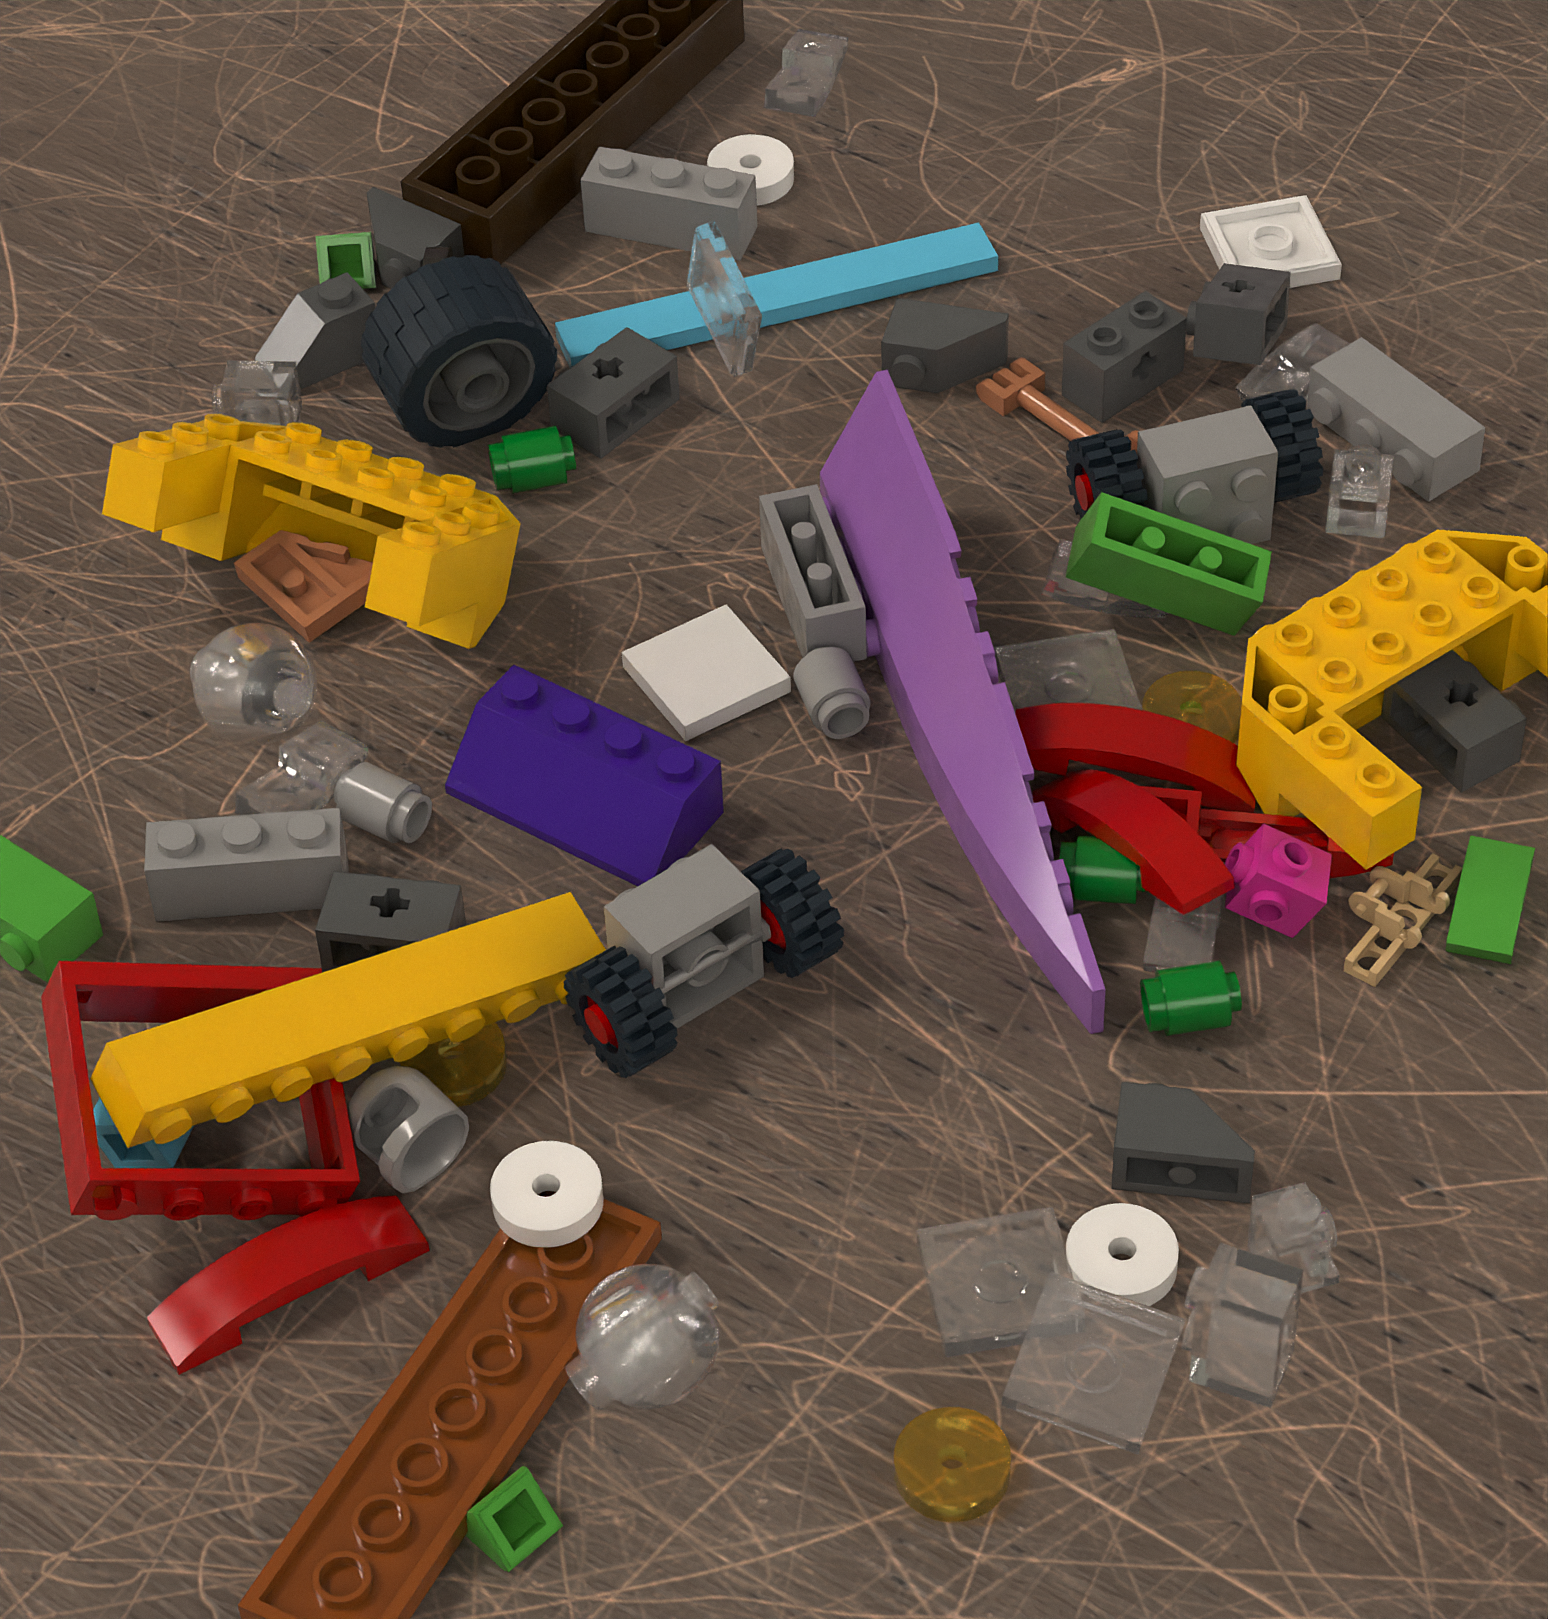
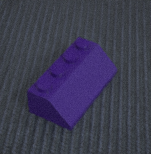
[445,664,724,886]

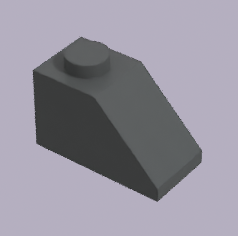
[366,187,464,289]
[255,272,376,397]
[881,298,1009,393]
[1112,1082,1255,1203]

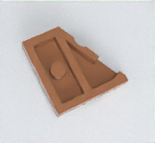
[234,530,373,643]

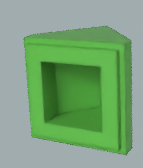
[315,232,376,289]
[465,1466,563,1572]

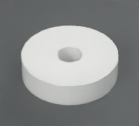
[707,134,794,206]
[490,1141,604,1248]
[1065,1203,1179,1311]

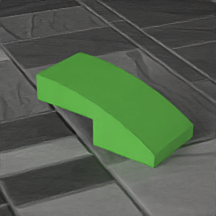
[1446,836,1535,964]

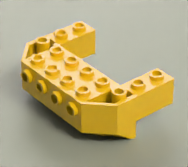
[102,414,521,649]
[1236,529,1548,870]

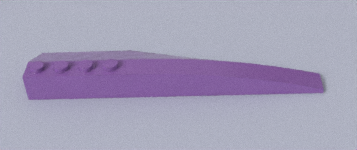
[820,370,1106,1034]

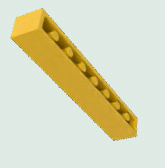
[90,892,606,1148]

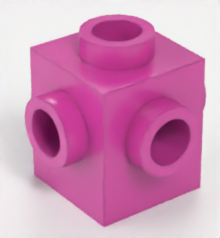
[1225,824,1332,938]

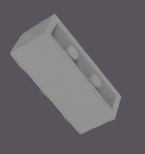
[581,147,758,261]
[1307,337,1485,502]
[759,484,867,662]
[144,808,349,922]

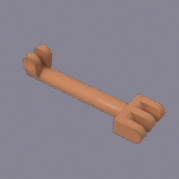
[976,357,1139,453]

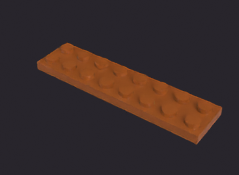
[238,1191,662,1619]

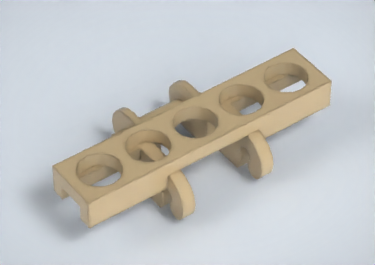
[1344,853,1463,987]

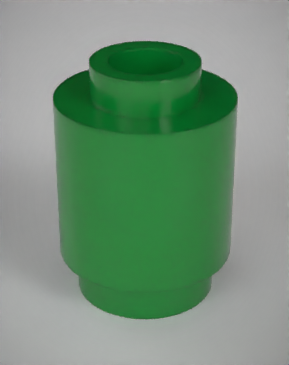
[488,426,576,494]
[1059,836,1148,904]
[1140,960,1242,1036]

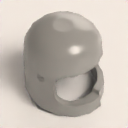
[347,1066,469,1193]

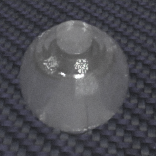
[190,623,317,746]
[565,1264,719,1411]

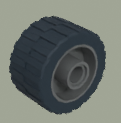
[361,255,557,448]

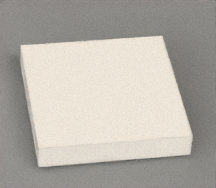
[1200,195,1342,288]
[622,604,791,741]

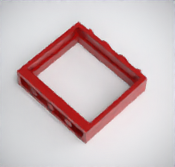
[41,961,360,1221]

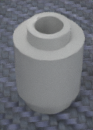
[793,647,871,739]
[334,762,432,843]

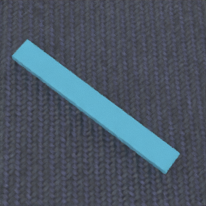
[555,222,998,368]

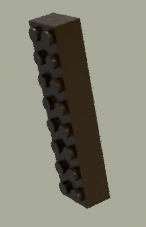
[400,0,745,265]

